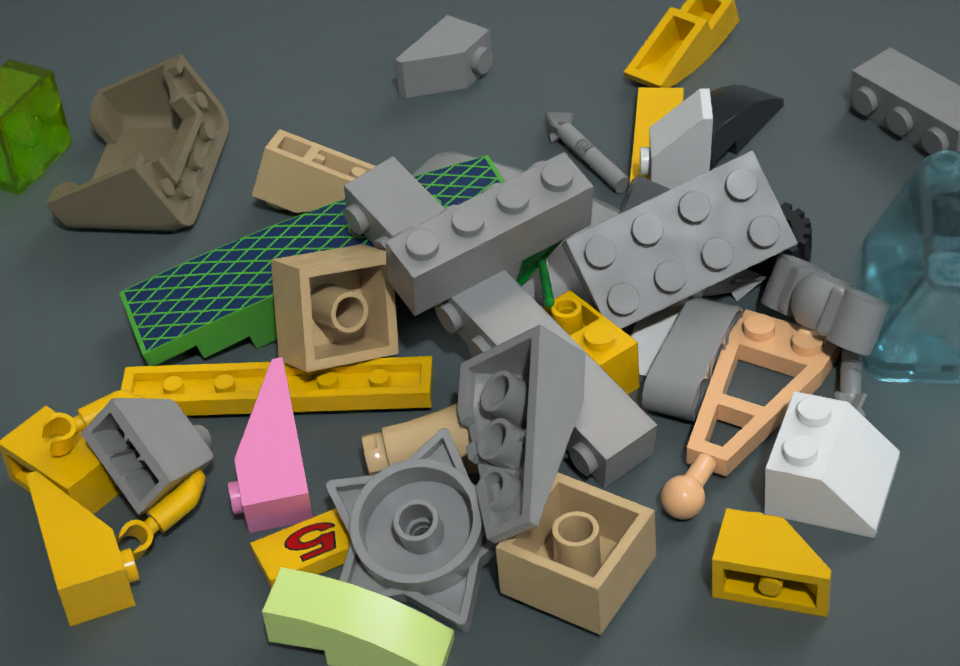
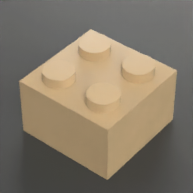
[271,244,399,372]
[495,472,656,635]

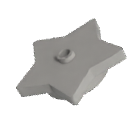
[326,428,499,633]

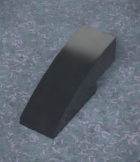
[710,85,784,165]

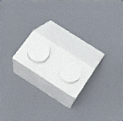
[764,391,900,538]

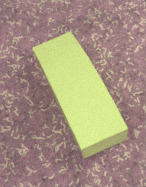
[262,567,455,666]

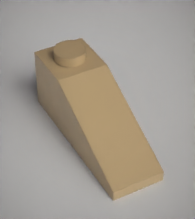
[252,129,376,213]

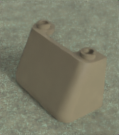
[46,53,229,232]

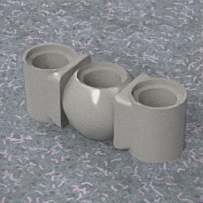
[760,253,890,356]

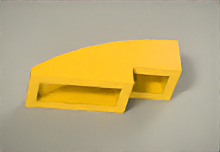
[624,0,740,88]

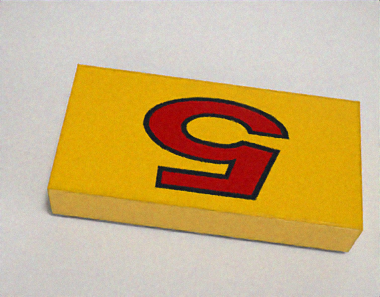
[250,508,351,589]

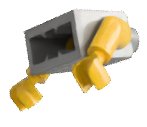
[42,390,213,561]

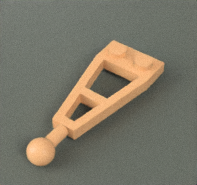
[661,309,841,520]

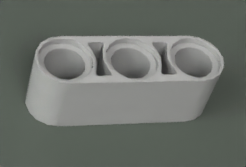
[642,296,743,422]

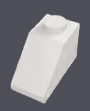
[639,88,713,189]

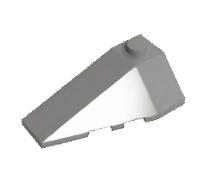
[457,324,585,544]

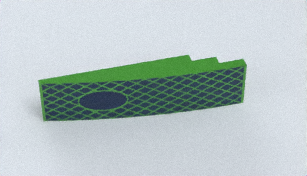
[119,155,505,366]

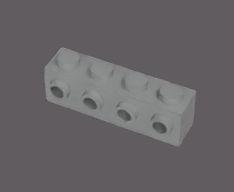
[385,152,594,316]

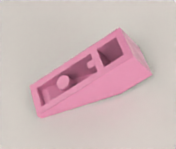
[228,357,313,533]

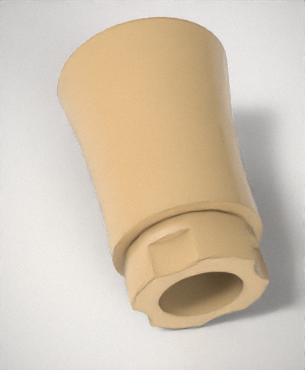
[362,403,479,475]

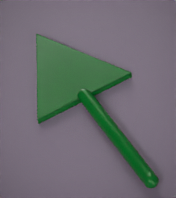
[516,239,564,308]

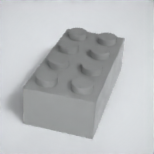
[562,150,798,329]

